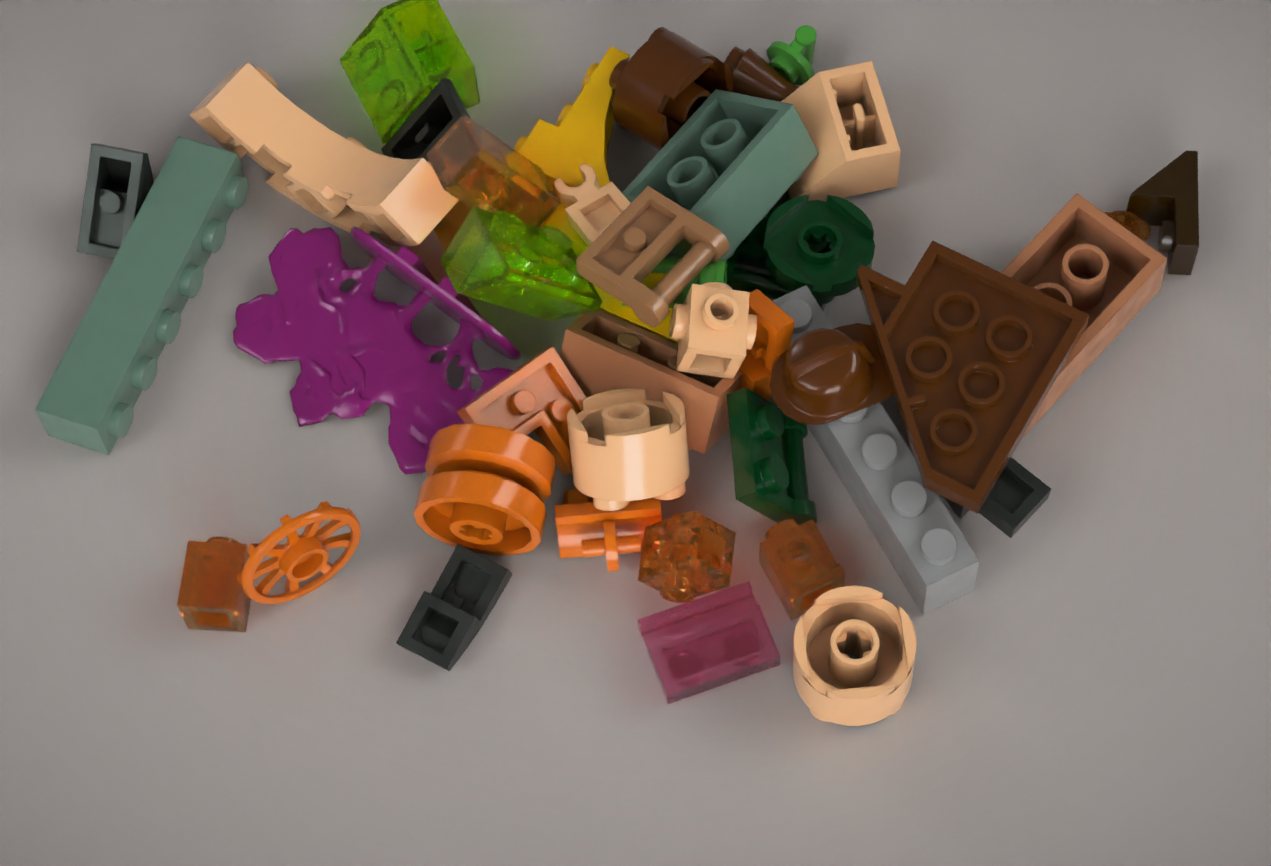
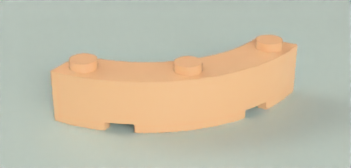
[189,62,461,247]

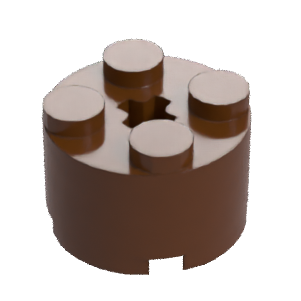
[609,27,734,151]

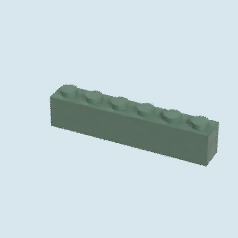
[35,136,248,455]

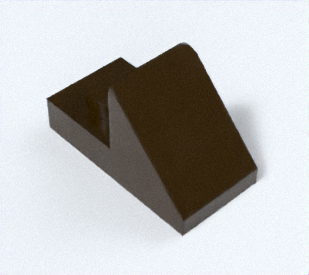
[1124,150,1199,275]

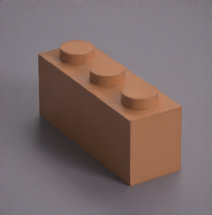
[560,307,743,454]

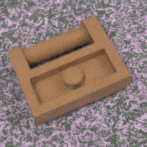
[576,186,730,327]

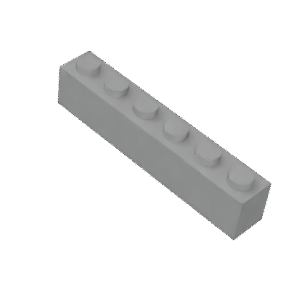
[772,285,980,615]

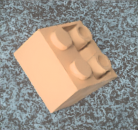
[781,61,901,201]

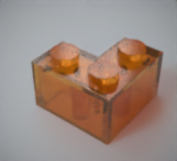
[426,114,561,283]

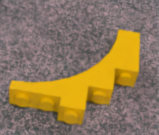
[511,46,678,344]

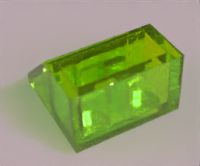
[340,0,480,144]
[440,206,603,321]

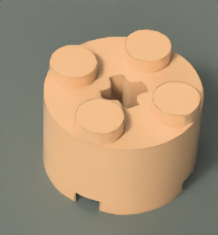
[567,388,690,511]
[793,586,917,726]

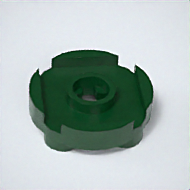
[762,195,875,305]

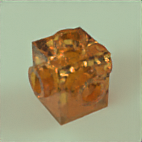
[637,510,736,603]

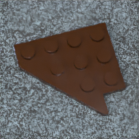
[857,240,1089,514]

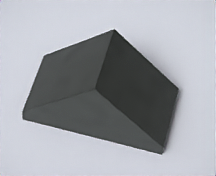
[381,78,479,175]

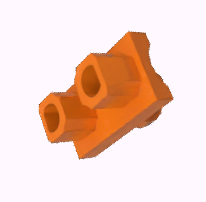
[554,489,665,572]

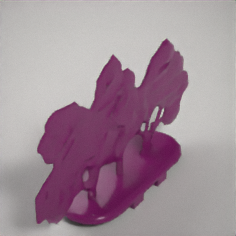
[233,227,522,475]

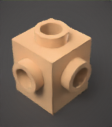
[669,282,757,379]

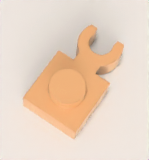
[554,163,631,247]

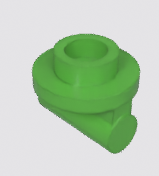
[767,25,817,85]

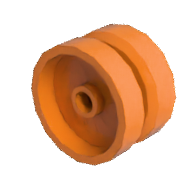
[414,423,557,556]

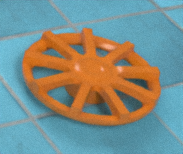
[237,502,361,604]

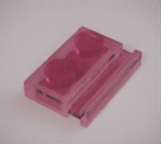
[637,581,780,704]

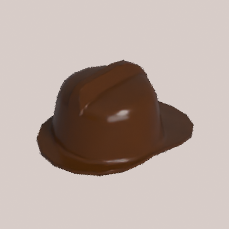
[770,323,894,425]

